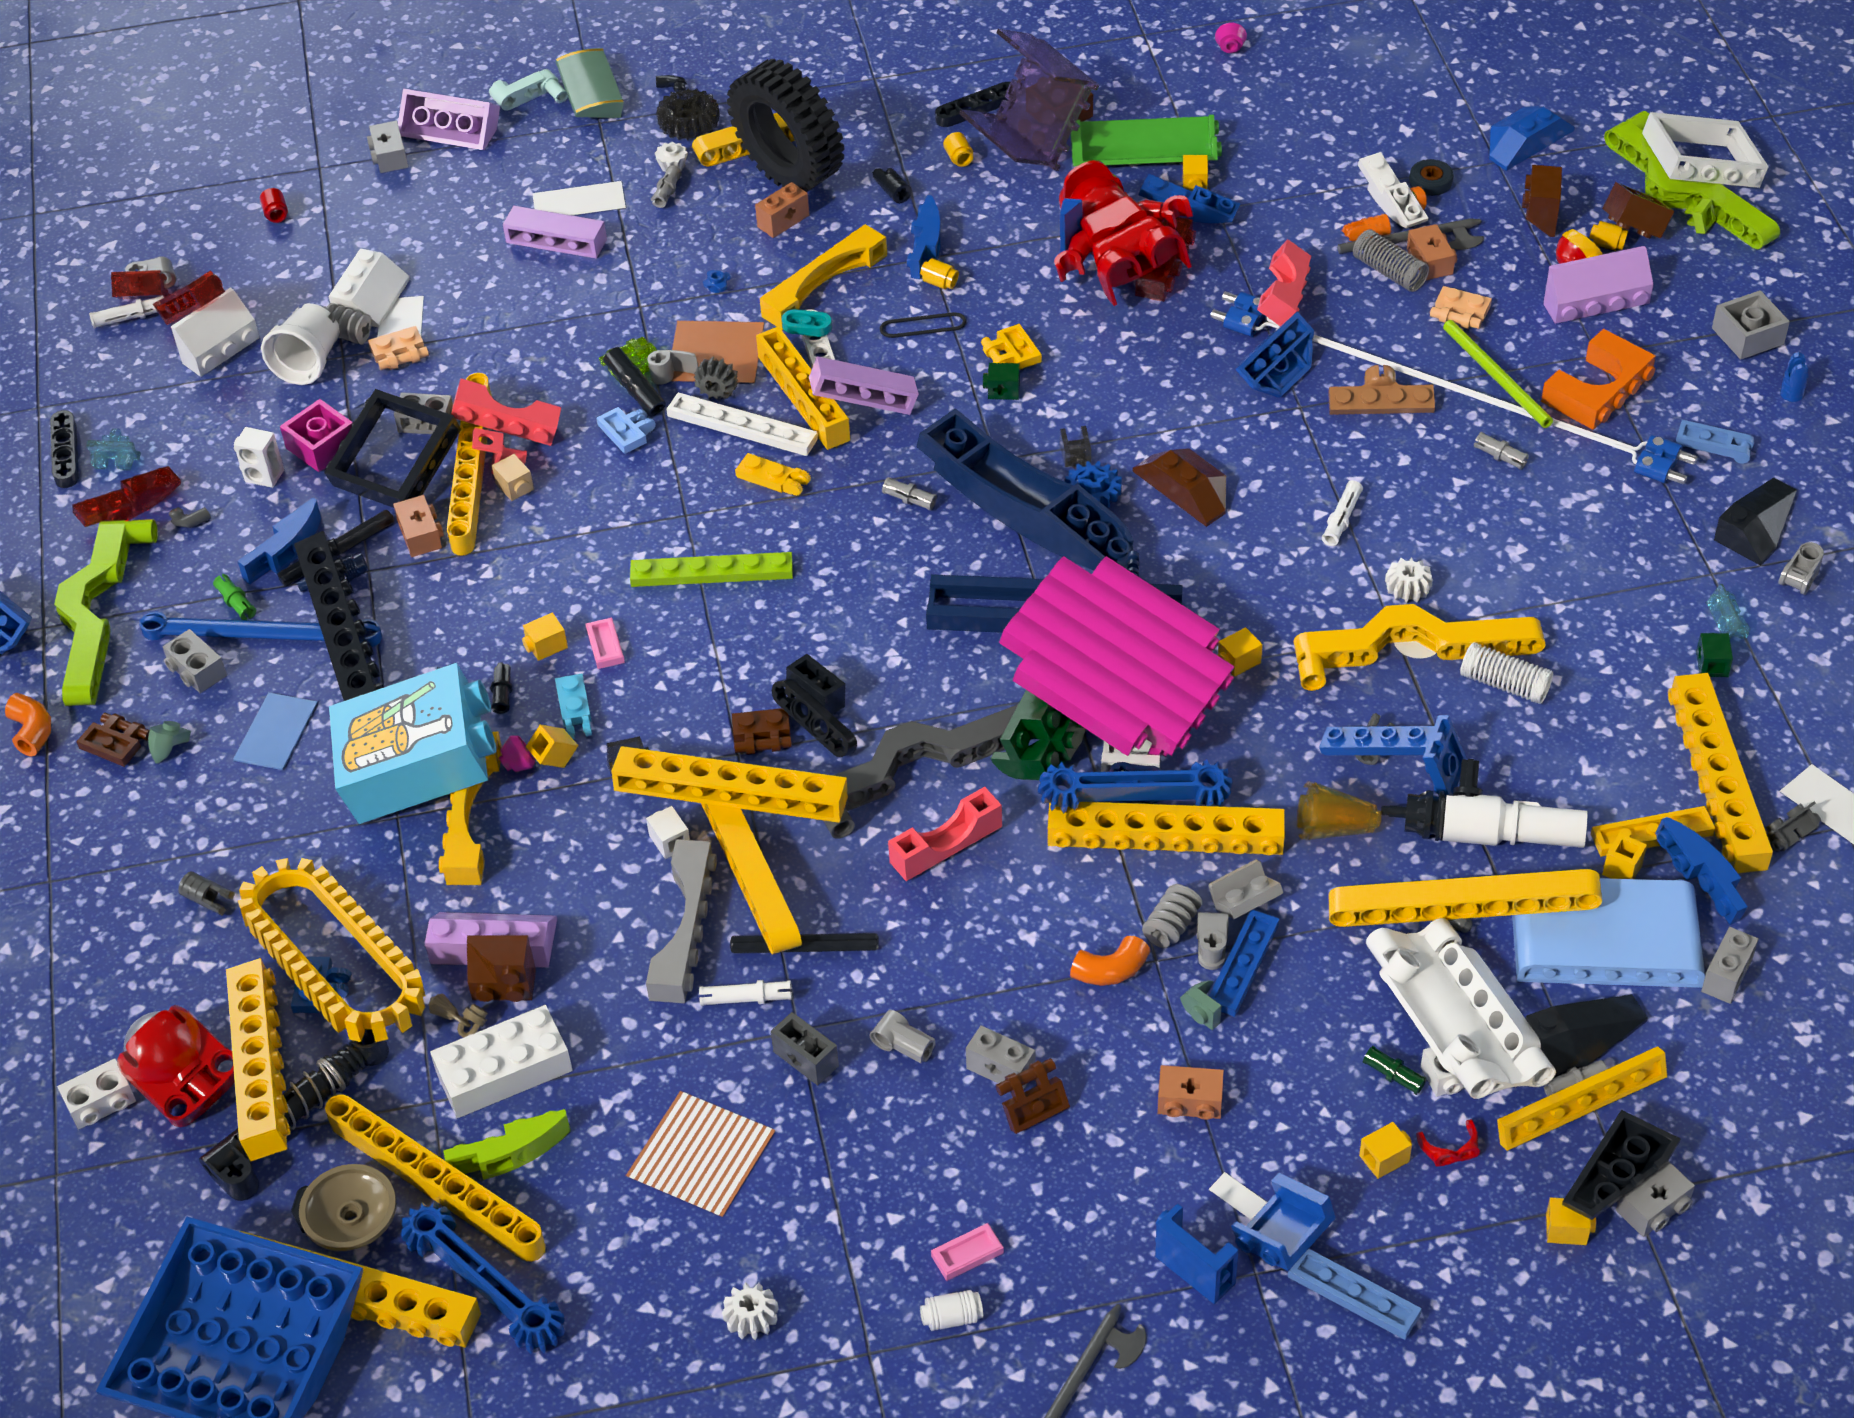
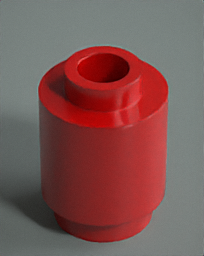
[260,188,288,223]

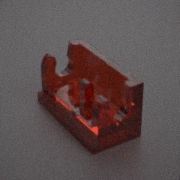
[111,270,168,299]

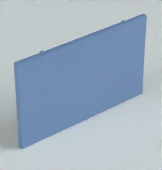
[233,692,318,770]

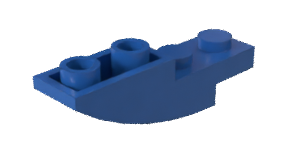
[1139,174,1240,223]
[907,195,941,279]
[237,498,322,584]
[1655,817,1748,925]

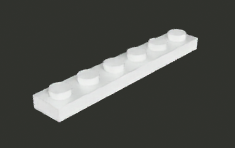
[667,392,818,456]

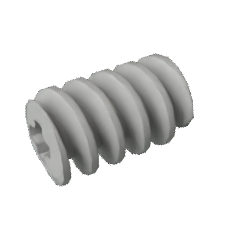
[323,303,372,345]
[1142,884,1202,948]

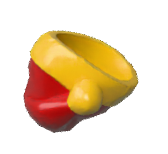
[1556,229,1603,264]

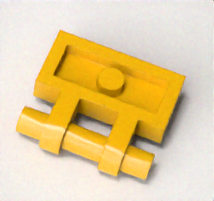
[981,324,1042,369]

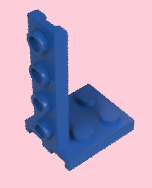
[1319,715,1467,797]

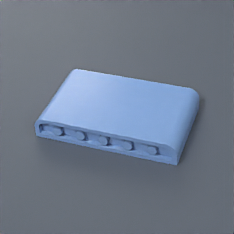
[1512,878,1705,988]

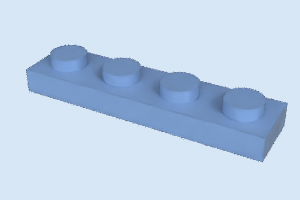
[1288,1249,1422,1340]

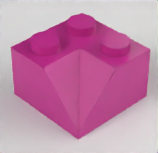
[280,399,353,472]

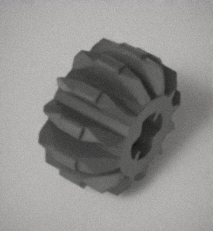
[694,356,738,401]

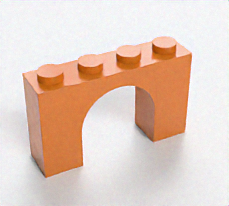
[1541,329,1656,430]

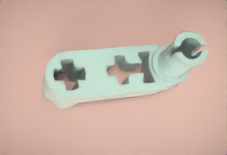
[489,69,568,111]

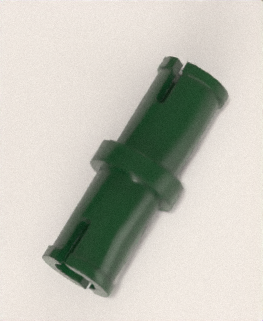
[1363,1046,1427,1095]

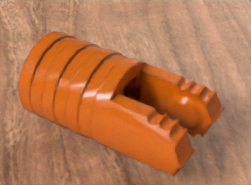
[1341,214,1391,241]

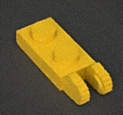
[735,453,811,496]

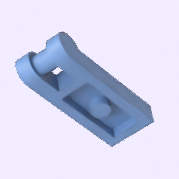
[1675,420,1755,464]

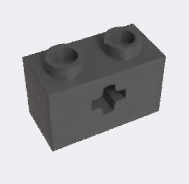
[770,1012,839,1086]

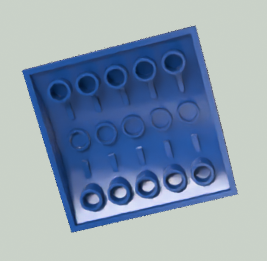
[96,1216,364,1418]

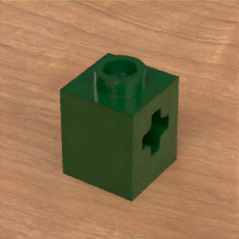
[983,363,1020,400]
[1696,633,1733,677]

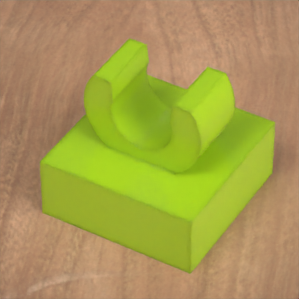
[1685,199,1716,234]

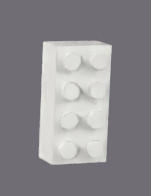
[430,1005,573,1118]

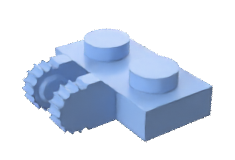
[597,407,656,454]

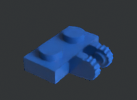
[291,957,352,1013]

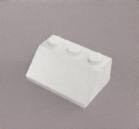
[329,249,410,327]
[171,288,260,377]

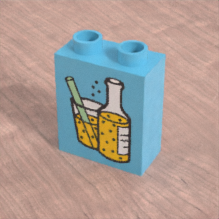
[329,663,496,824]

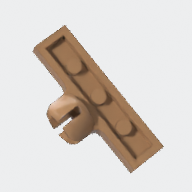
[1328,365,1435,415]

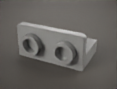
[1209,860,1283,919]

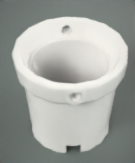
[261,303,340,385]

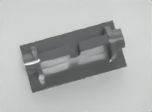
[1766,801,1821,852]

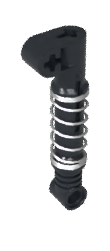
[199,1029,389,1201]

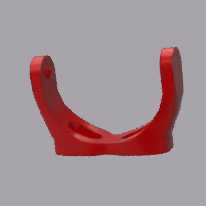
[1416,1119,1480,1167]

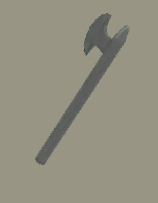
[1337,218,1484,254]
[1044,1304,1146,1418]

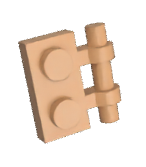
[1430,286,1492,329]
[368,326,429,370]

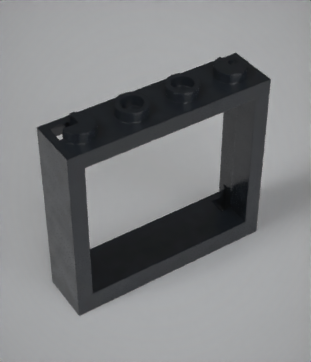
[324,389,461,508]

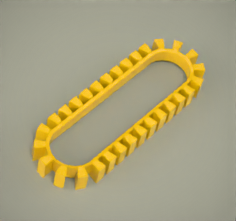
[238,858,426,1042]

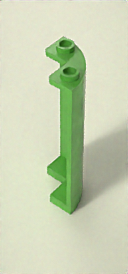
[1070,114,1222,167]

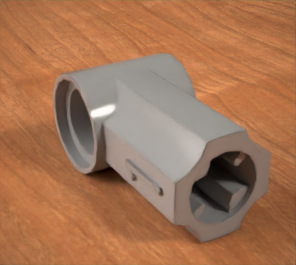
[869,1010,935,1063]

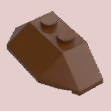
[1133,448,1226,527]

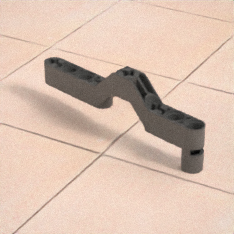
[823,704,1032,839]

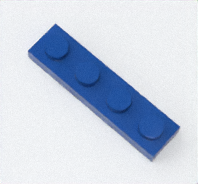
[1209,910,1279,1017]

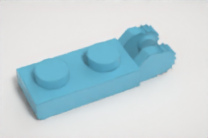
[555,673,592,739]

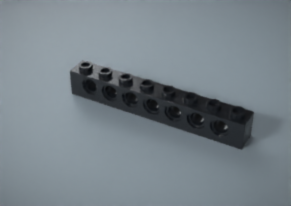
[294,531,384,701]

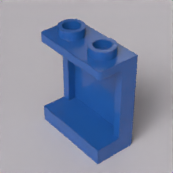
[1231,1173,1336,1271]
[1155,1204,1239,1304]

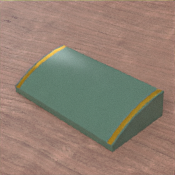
[556,48,624,118]

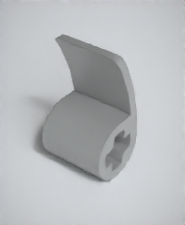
[647,350,698,385]

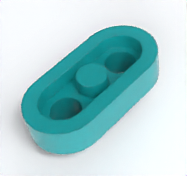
[781,309,832,337]

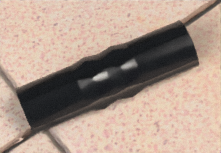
[603,347,666,417]

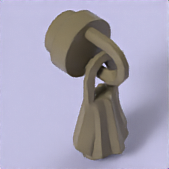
[429,993,488,1038]

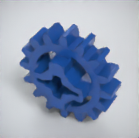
[1065,461,1122,508]

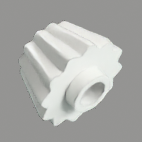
[655,142,688,172]

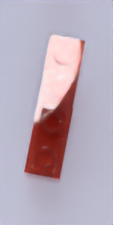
[72,466,181,527]

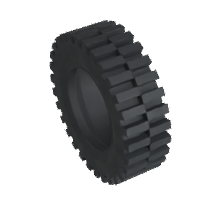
[727,59,845,192]

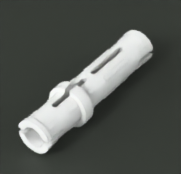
[89,295,167,328]
[1322,480,1363,546]
[699,980,792,1006]

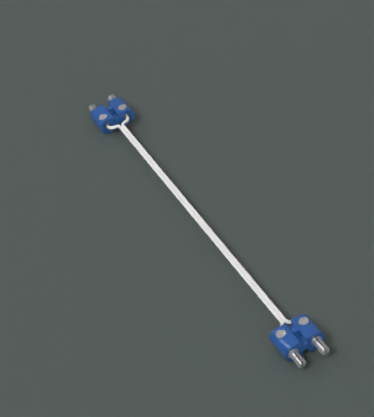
[1211,291,1697,484]

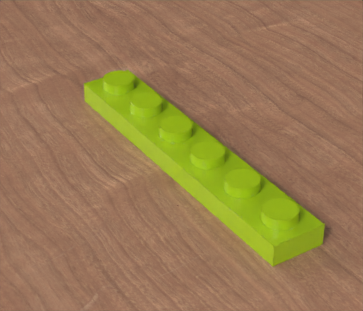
[630,552,793,587]

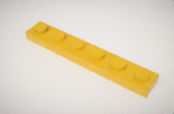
[1497,1046,1667,1151]

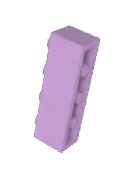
[503,206,607,259]
[809,356,919,415]

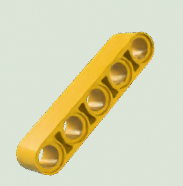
[692,113,795,167]

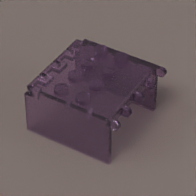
[959,29,1099,171]

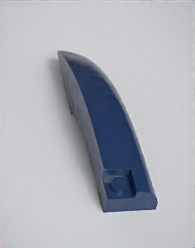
[916,408,1133,570]

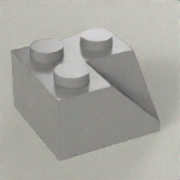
[1712,290,1790,360]

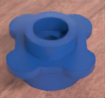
[703,270,731,293]

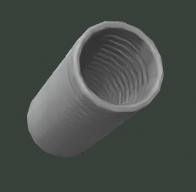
[1353,229,1429,292]

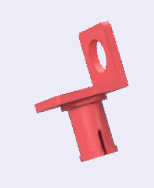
[472,428,527,475]

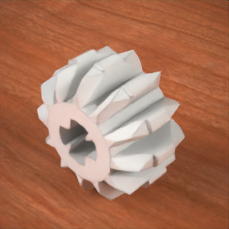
[1385,557,1433,603]
[722,1282,779,1340]

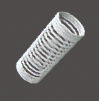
[1460,642,1553,704]

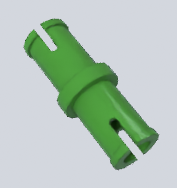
[213,574,256,620]

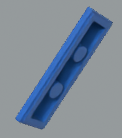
[1060,198,1083,253]

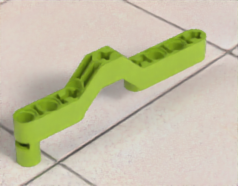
[1604,111,1780,249]
[54,519,158,706]

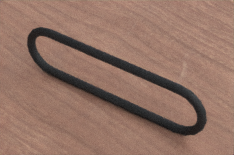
[880,312,966,338]

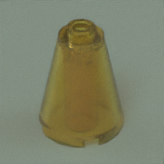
[1297,781,1381,840]

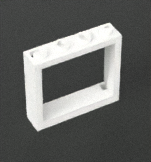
[1642,112,1769,188]

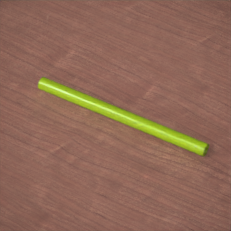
[1443,320,1553,428]

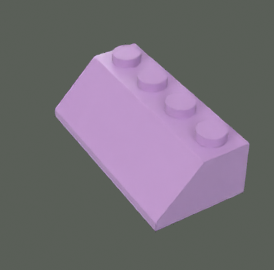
[398,89,500,150]
[1544,246,1653,324]
[425,912,557,968]

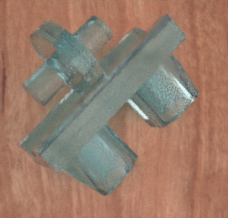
[86,428,141,470]

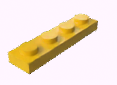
[1591,806,1715,857]

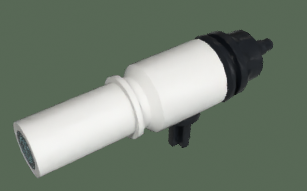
[1381,759,1587,848]

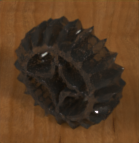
[656,88,720,141]

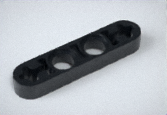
[935,82,1018,127]
[50,410,79,488]
[771,678,857,757]

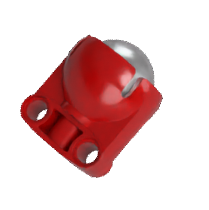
[117,1005,235,1127]

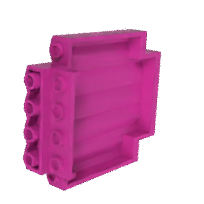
[999,556,1235,757]

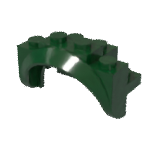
[990,690,1086,780]

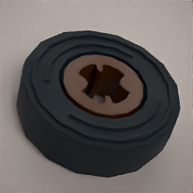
[1409,159,1454,196]

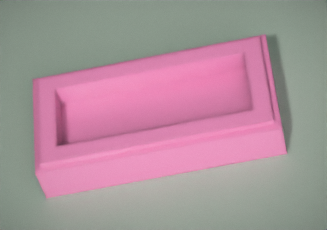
[585,618,625,669]
[931,1223,1004,1281]

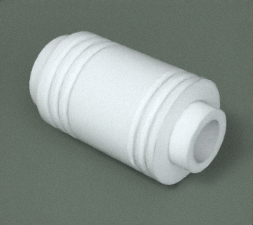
[920,1290,983,1331]

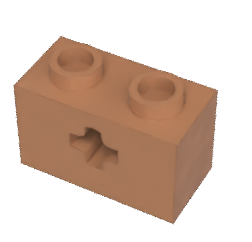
[755,182,809,238]
[1407,224,1457,280]
[393,495,444,557]
[1158,1065,1224,1120]

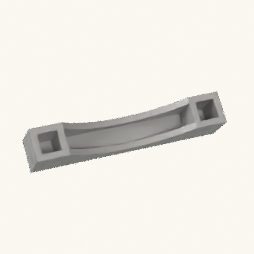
[646,839,717,1003]

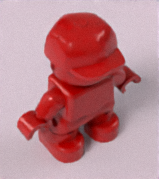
[1054,160,1193,306]

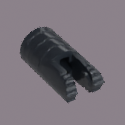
[872,168,912,204]

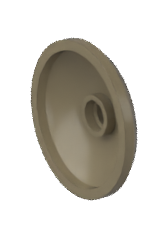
[299,1164,397,1251]

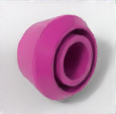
[1215,23,1247,53]
[499,735,536,772]

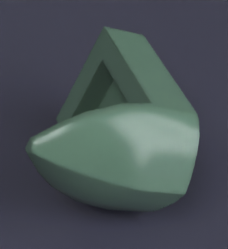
[148,721,191,764]
[1180,980,1221,1030]

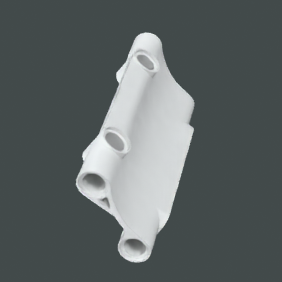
[1366,918,1556,1099]

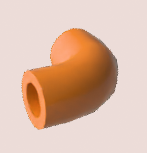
[5,693,51,757]
[1070,936,1150,986]

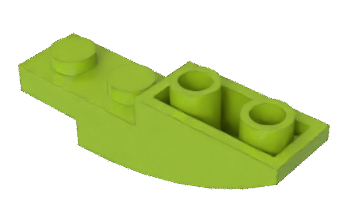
[443,1109,570,1180]

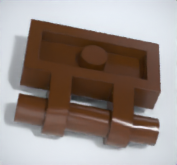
[732,708,792,755]
[76,712,149,767]
[995,1058,1070,1134]

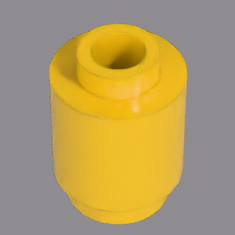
[943,132,973,167]
[1589,221,1628,251]
[920,258,959,290]

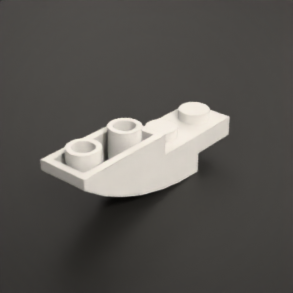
[1358,152,1428,228]

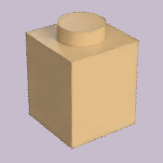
[492,454,534,501]

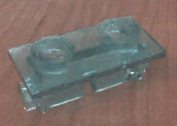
[1706,584,1750,639]

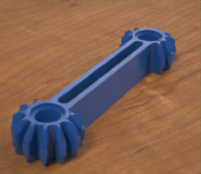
[1038,759,1233,814]
[401,1201,565,1354]

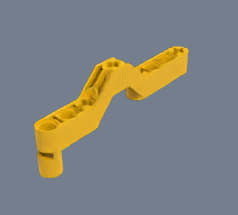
[1293,604,1546,691]

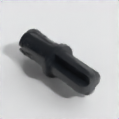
[490,662,513,714]

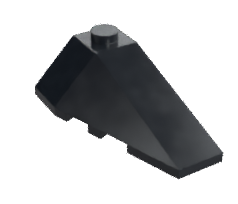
[1714,478,1797,566]
[1525,994,1648,1078]
[1562,1110,1681,1220]

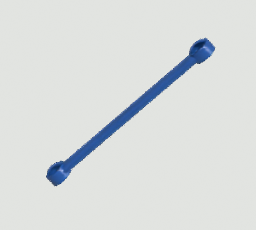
[139,611,382,647]

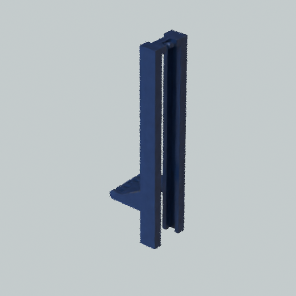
[926,551,1183,633]

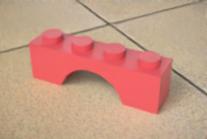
[1257,239,1311,326]
[451,379,561,446]
[888,787,1002,881]

